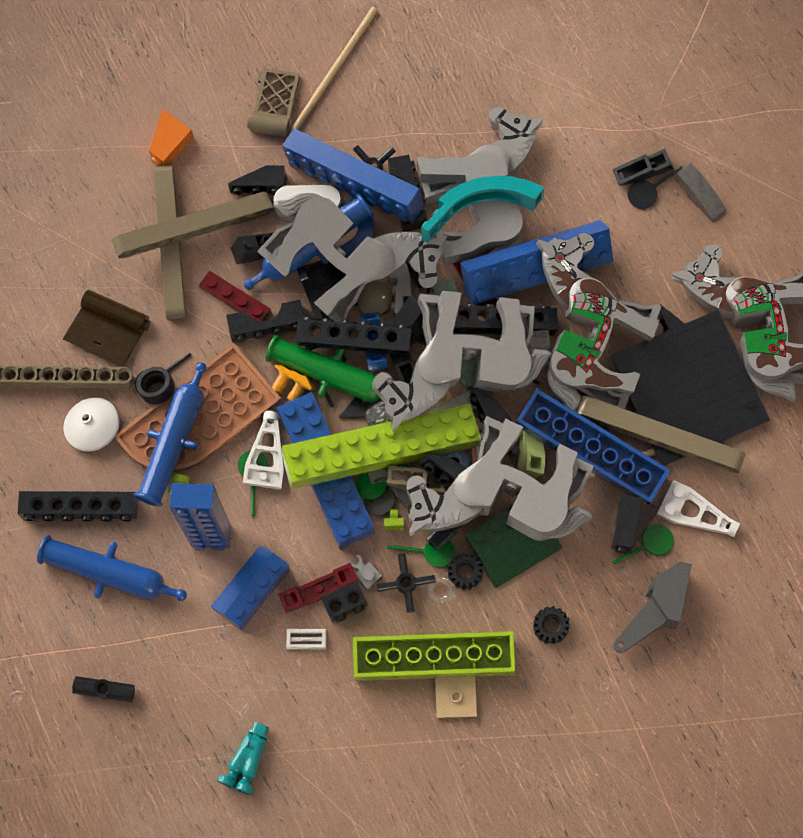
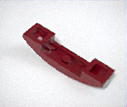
[278,562,358,612]

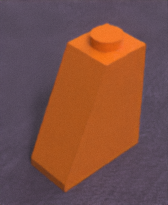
[149,110,194,167]

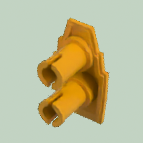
[271,365,317,401]

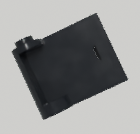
[297,260,358,320]

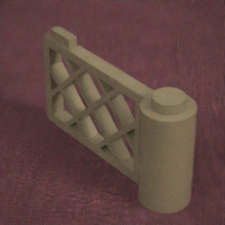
[247,68,300,137]

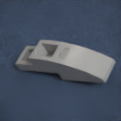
[386,262,411,316]

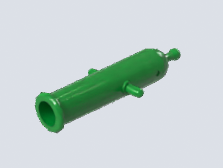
[265,335,382,403]

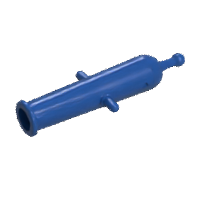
[244,194,374,290]
[134,362,207,507]
[37,535,187,601]

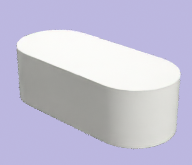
[274,185,341,221]

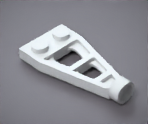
[242,411,284,490]
[657,480,740,537]

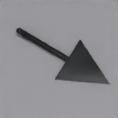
[339,397,373,418]

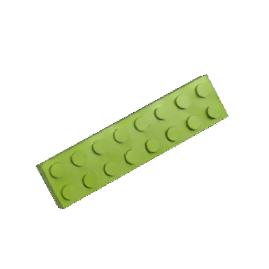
[353,631,515,681]

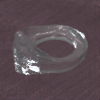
[427,577,456,603]

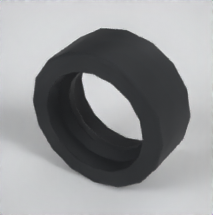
[136,367,175,404]

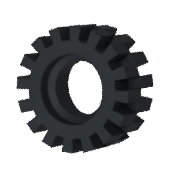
[448,552,483,590]
[533,606,570,644]

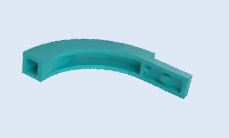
[421,176,544,243]

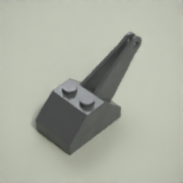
[613,561,692,653]

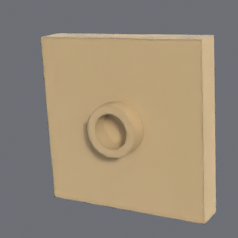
[435,676,477,719]

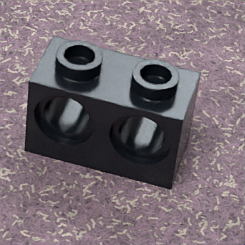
[321,581,367,623]

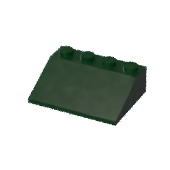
[465,506,562,588]

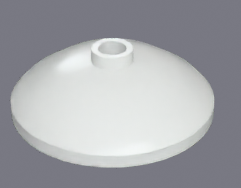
[64,398,120,452]

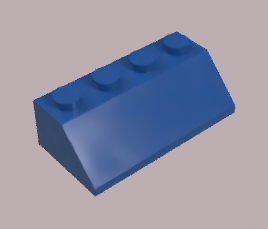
[211,546,291,631]

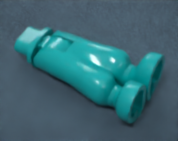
[217,722,269,796]

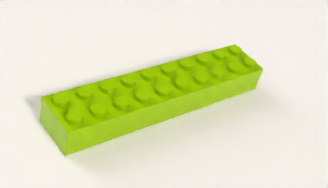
[281,403,481,490]

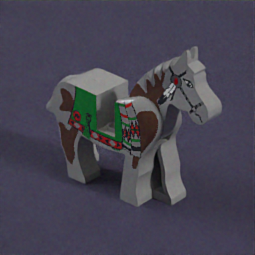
[536,233,661,412]
[671,244,803,402]

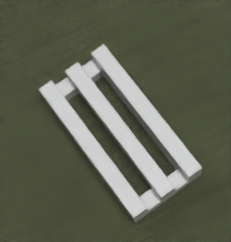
[286,629,327,650]

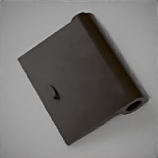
[63,290,151,366]

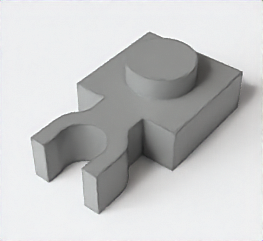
[348,554,382,590]

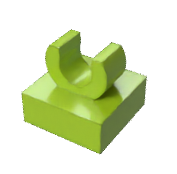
[384,509,404,531]

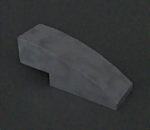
[676,163,726,222]

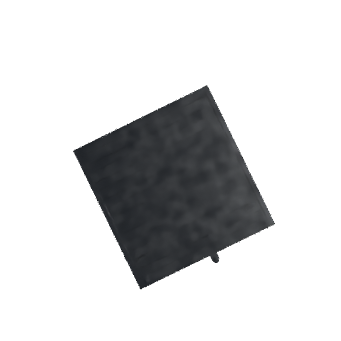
[610,310,770,466]

